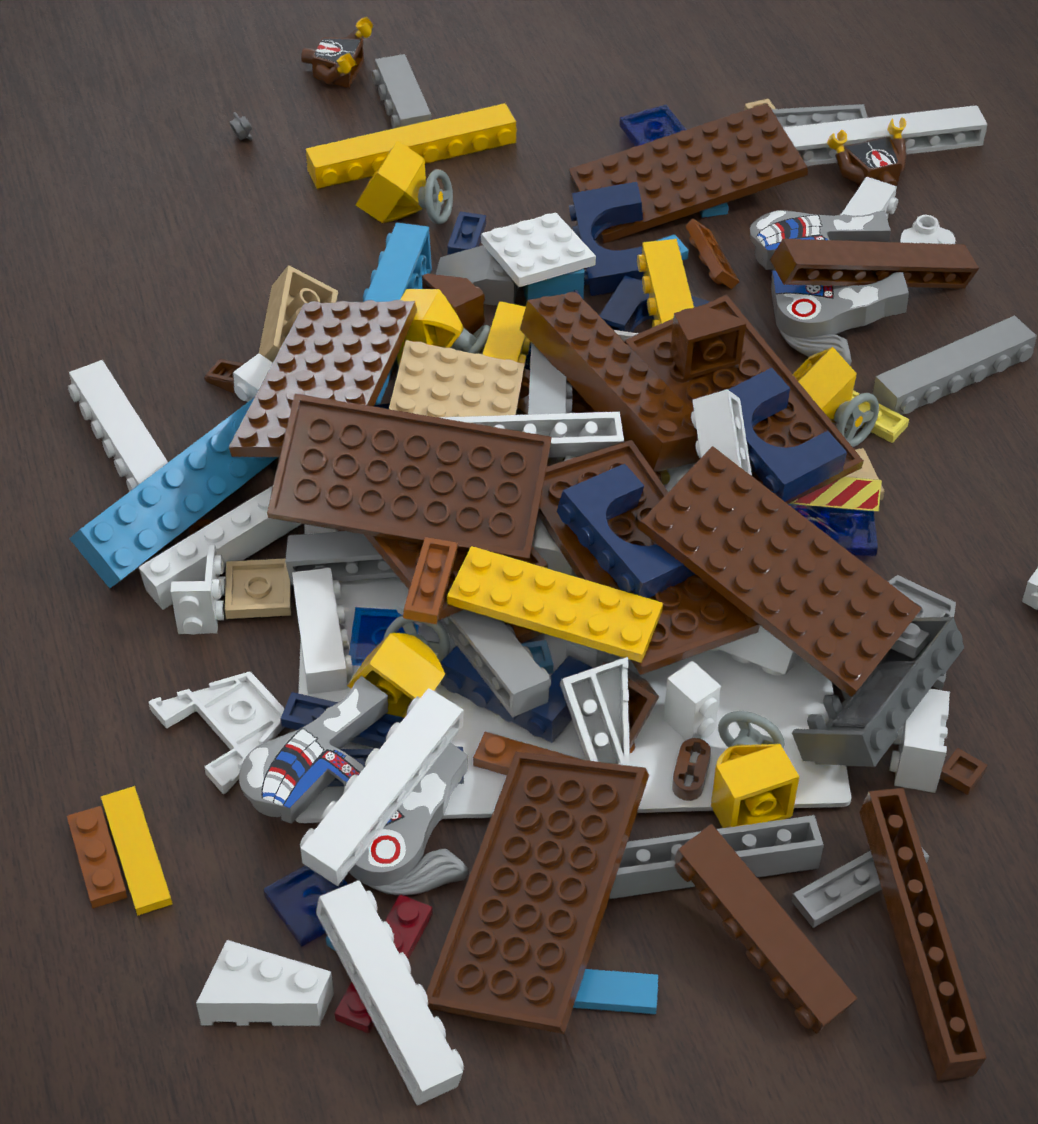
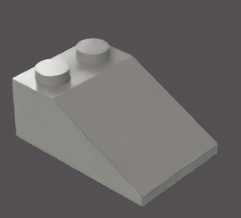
[436,245,518,306]

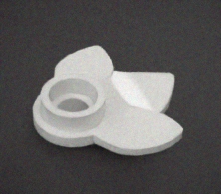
[900,215,955,244]

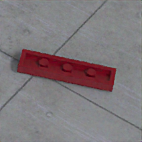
[334,895,433,1034]

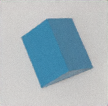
[522,269,584,303]

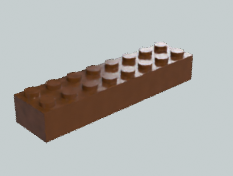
[520,292,700,472]

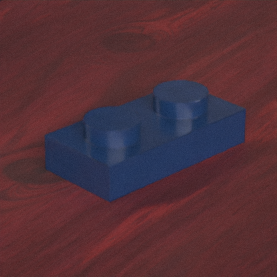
[447,212,486,255]

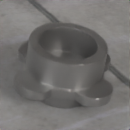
[229,112,253,140]

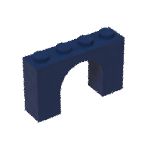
[568,182,644,296]
[599,275,710,332]
[728,368,847,502]
[556,464,696,598]
[440,623,593,743]

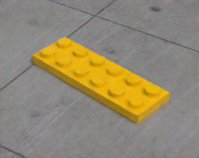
[447,546,663,663]

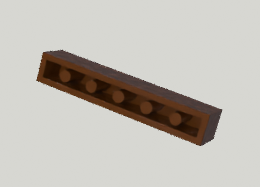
[674,824,857,1034]

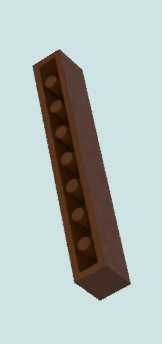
[770,239,979,288]
[859,788,987,1081]

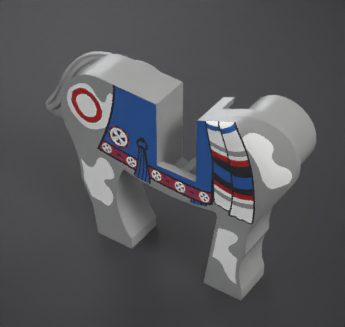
[750,210,909,365]
[239,676,468,896]

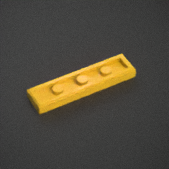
[101,786,172,916]

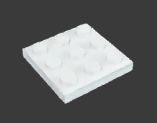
[481,213,596,287]

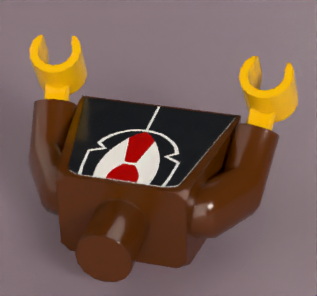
[301,17,373,88]
[827,117,906,187]

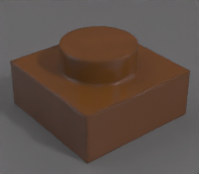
[939,748,988,795]

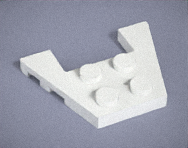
[149,671,284,794]

